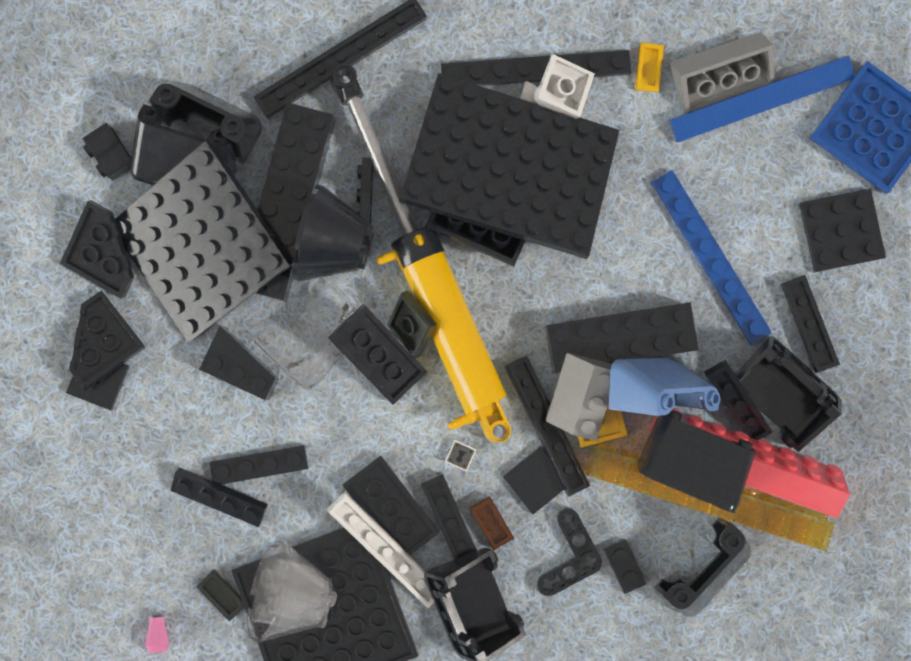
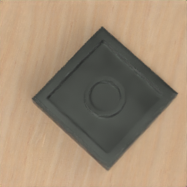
[387,290,437,358]

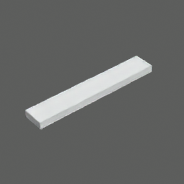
[327,492,434,608]

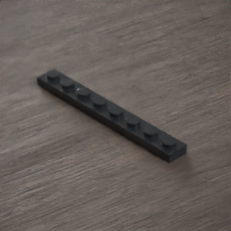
[253,0,427,118]
[441,50,631,86]

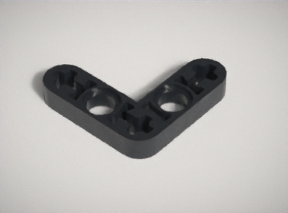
[537,508,602,596]

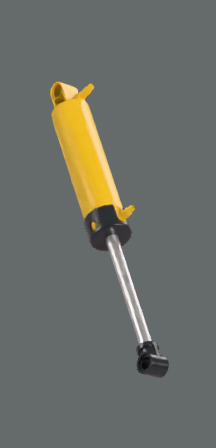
[331,64,511,443]

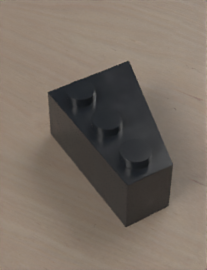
[199,326,279,400]

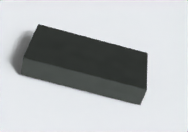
[196,569,244,621]

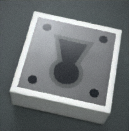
[445,440,477,472]

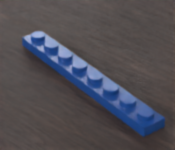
[651,170,772,345]

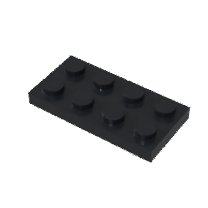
[328,304,427,405]
[343,455,439,555]

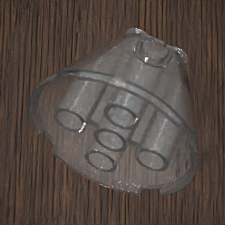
[247,540,337,642]

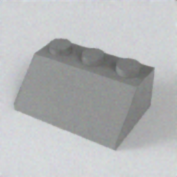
[546,352,612,441]

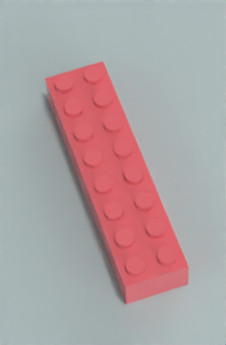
[649,408,850,518]

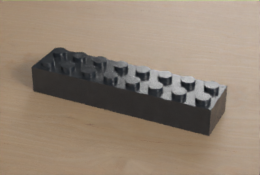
[255,102,336,302]

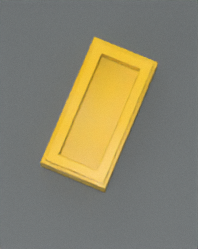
[635,42,664,93]

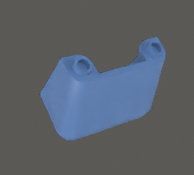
[609,357,720,416]

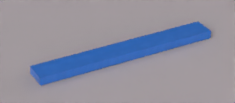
[669,56,855,142]

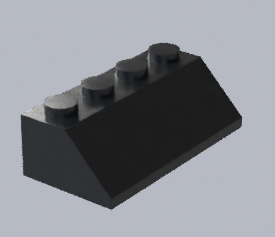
[425,212,526,267]

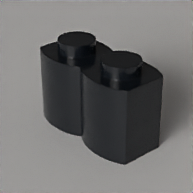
[83,122,132,181]

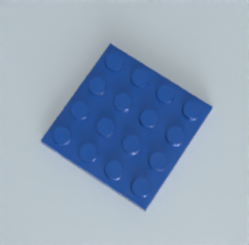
[809,61,911,194]

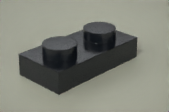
[604,539,646,594]

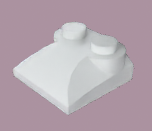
[534,54,595,119]

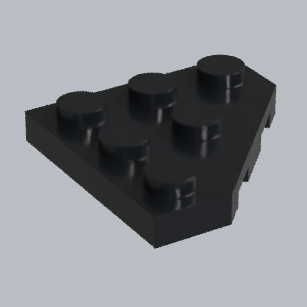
[60,200,134,299]
[69,290,146,391]

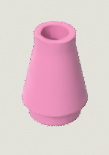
[145,617,170,653]

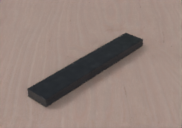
[504,356,590,497]

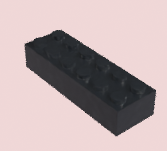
[545,302,699,373]

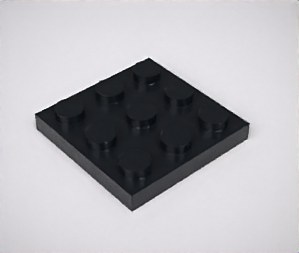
[799,188,886,273]

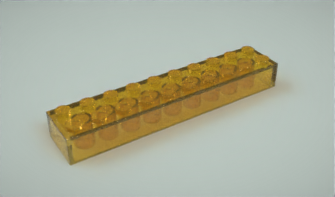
[584,443,835,552]

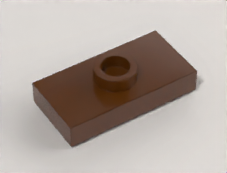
[469,496,514,551]

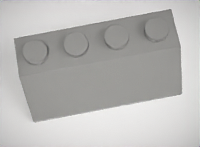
[671,32,775,113]

